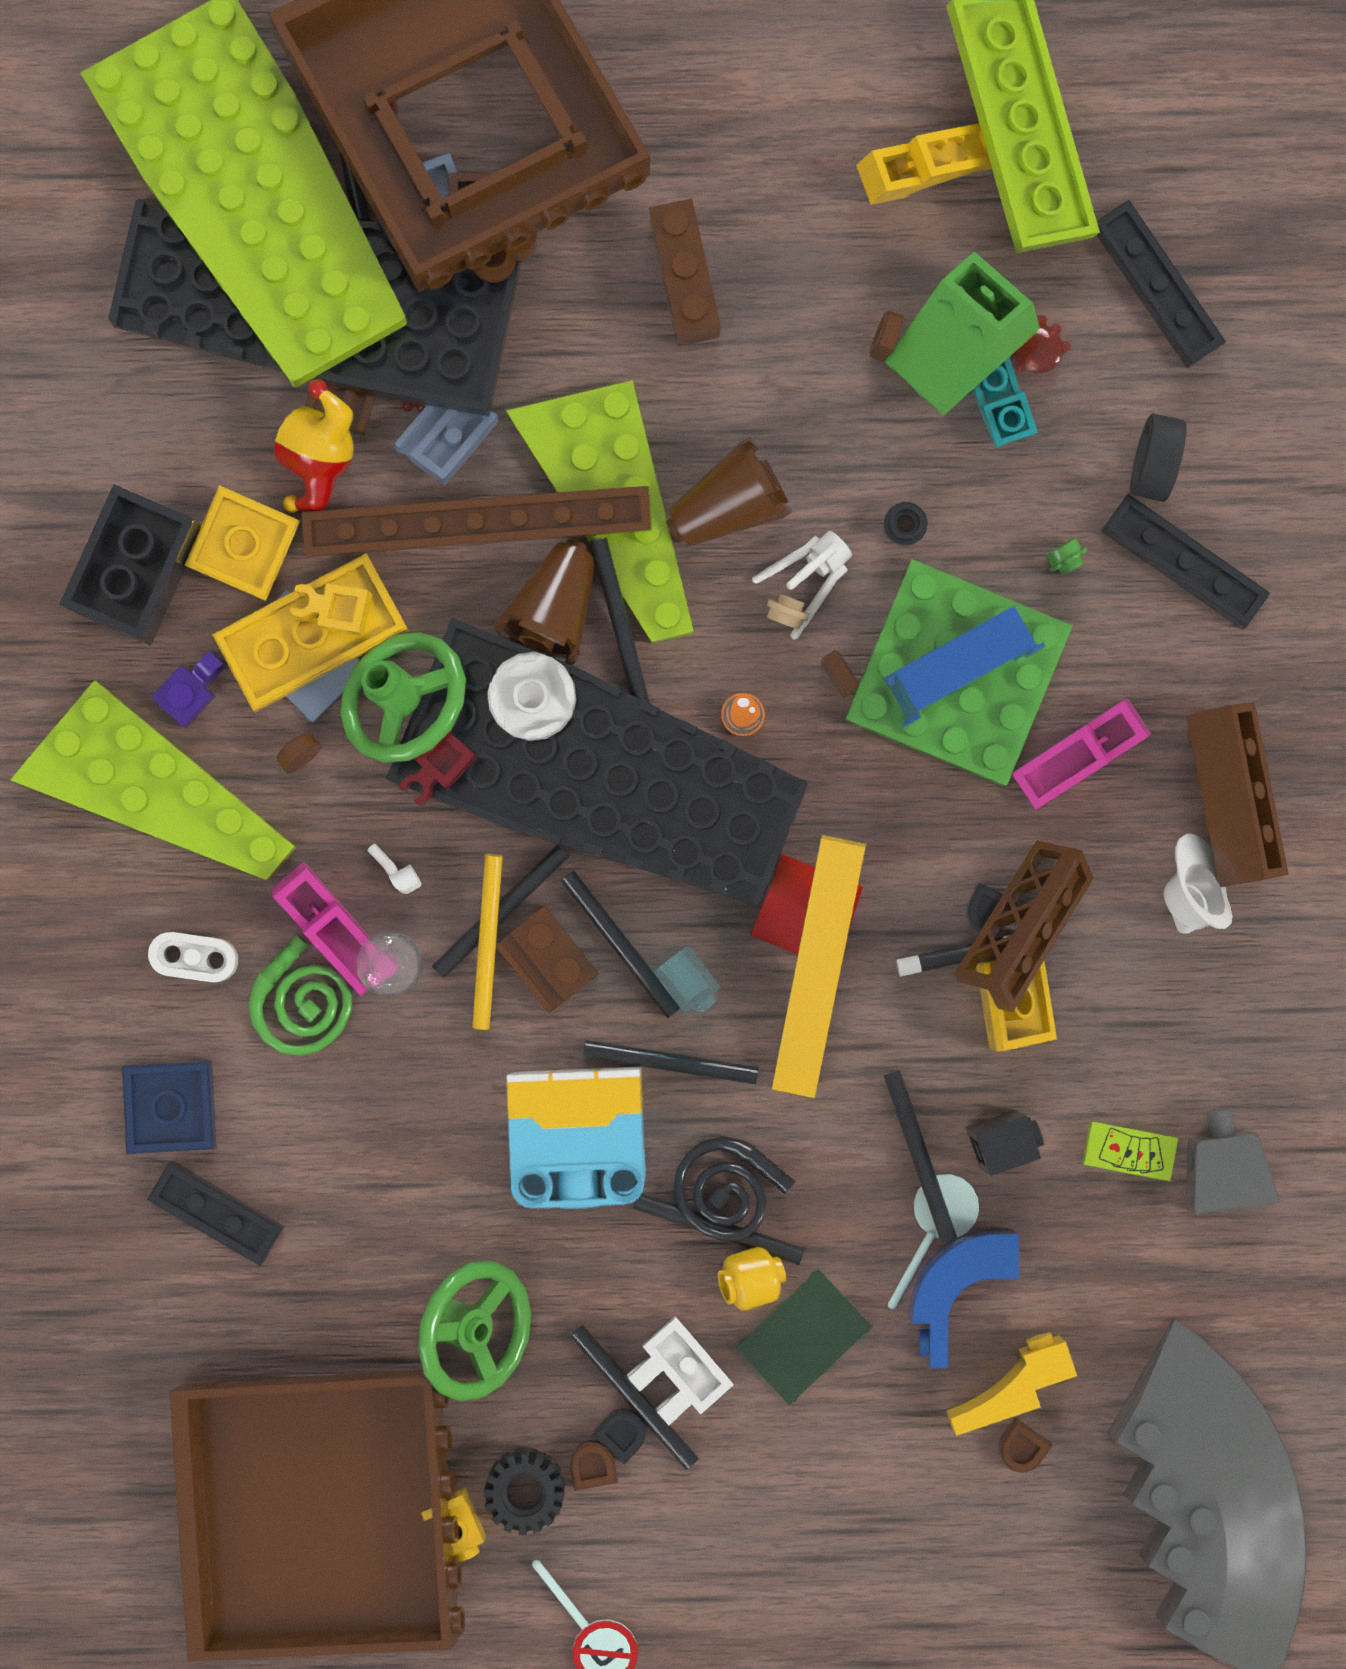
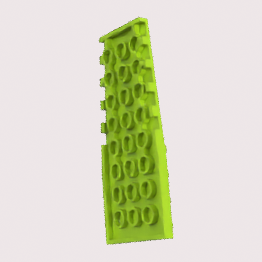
[81,0,407,387]

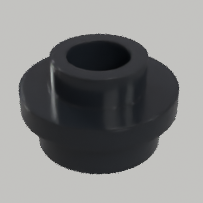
[884,502,928,546]

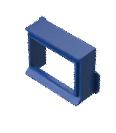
[884,606,1046,728]

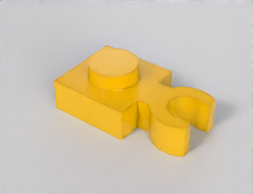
[290,583,373,636]

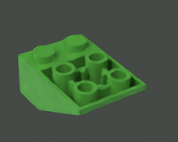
[885,252,1040,416]

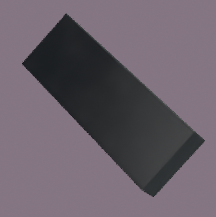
[147,1160,285,1266]

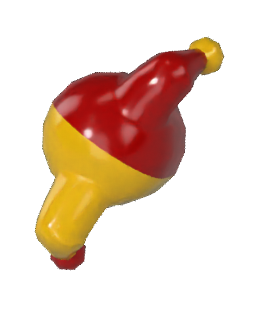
[274,379,354,514]

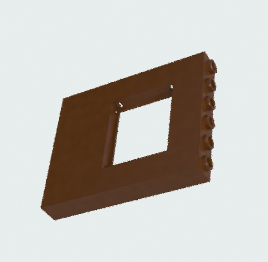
[269,0,650,292]

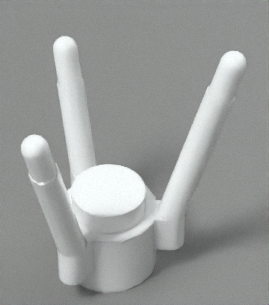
[752,531,852,640]

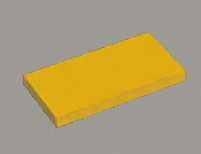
[212,553,408,712]

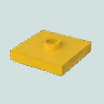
[185,485,301,601]

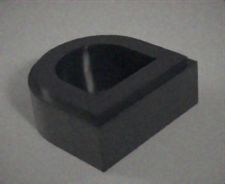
[966,883,1018,932]
[592,1408,646,1465]

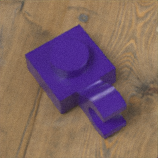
[151,651,227,728]

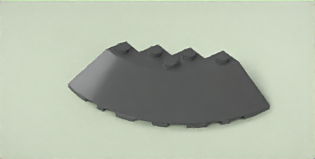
[1107,1319,1307,1669]

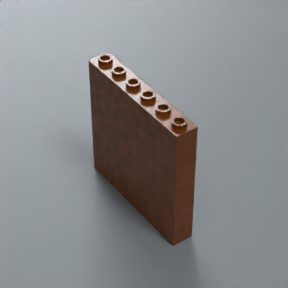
[169,1369,465,1662]

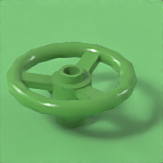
[340,632,466,763]
[418,1260,532,1401]

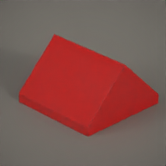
[750,854,863,954]

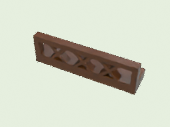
[954,840,1093,1013]

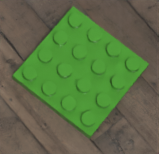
[844,559,1073,787]

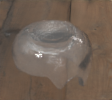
[356,930,423,997]

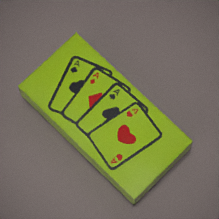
[1082,1121,1178,1181]

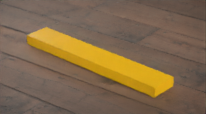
[772,835,866,1098]

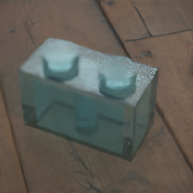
[653,945,721,1016]

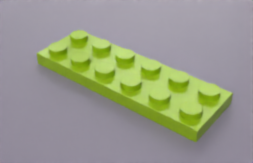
[946,0,1100,253]

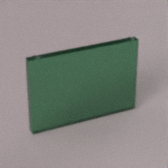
[736,1268,872,1405]

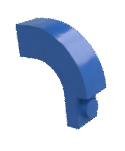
[908,1229,1019,1368]

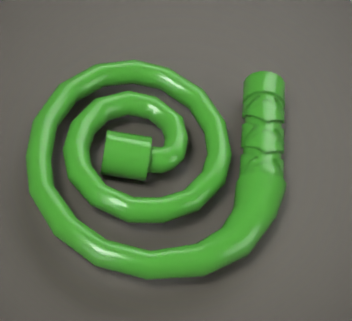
[248,934,352,1056]

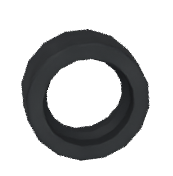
[1130,413,1187,502]

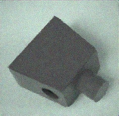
[1186,1108,1279,1214]

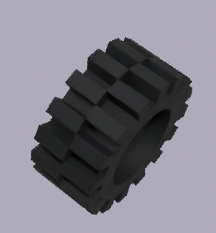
[484,1448,565,1535]

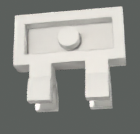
[627,1316,734,1425]

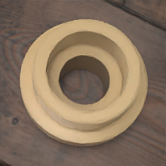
[767,594,809,629]

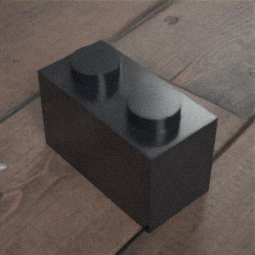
[966,1110,1044,1176]

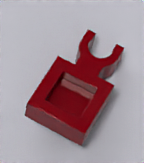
[398,732,478,807]

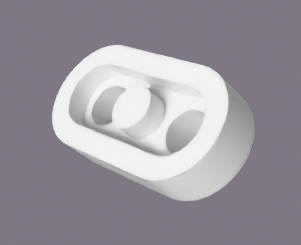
[148,932,238,982]

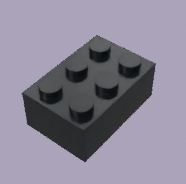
[59,484,201,646]

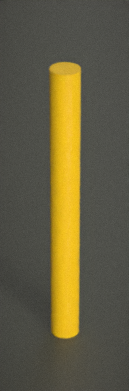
[472,854,503,1030]

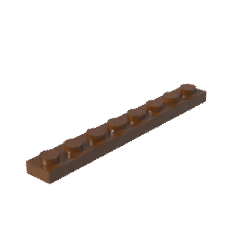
[302,486,652,557]

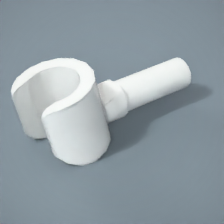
[367,844,422,894]

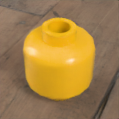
[717,1247,786,1311]

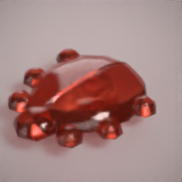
[1012,315,1071,374]

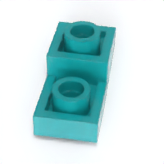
[972,358,1038,448]

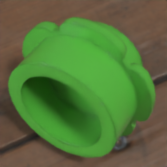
[1045,538,1087,576]

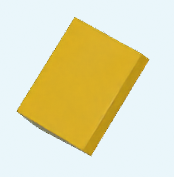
[976,960,1057,1052]

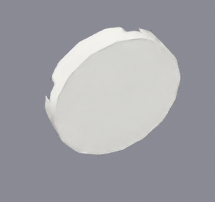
[487,652,576,741]

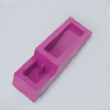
[1012,698,1151,810]
[271,861,394,996]

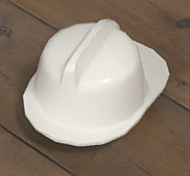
[1163,834,1233,934]

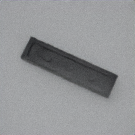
[1097,200,1226,369]
[1101,494,1270,630]

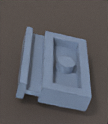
[394,405,499,486]

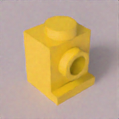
[421,1487,486,1562]

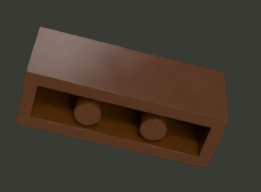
[649,198,720,347]

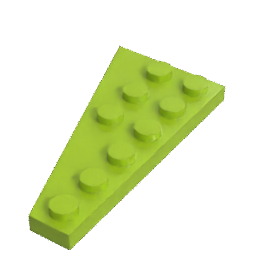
[506,380,694,644]
[10,680,297,881]

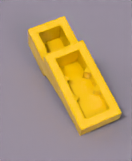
[856,123,992,205]
[946,1332,1077,1436]

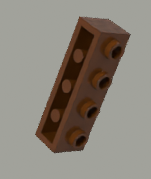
[1186,702,1289,887]

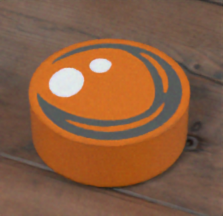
[721,693,765,737]

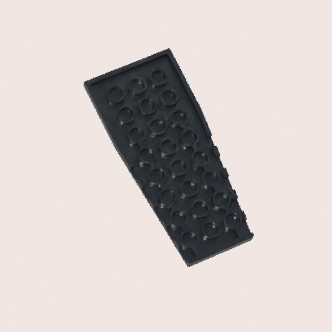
[109,199,522,416]
[386,618,808,905]

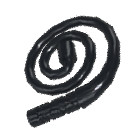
[673,1136,796,1241]

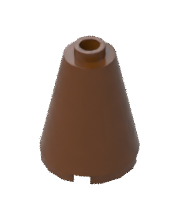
[666,437,792,546]
[495,539,595,665]

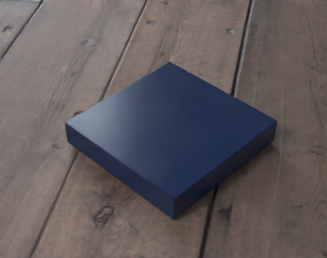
[122,1061,217,1154]

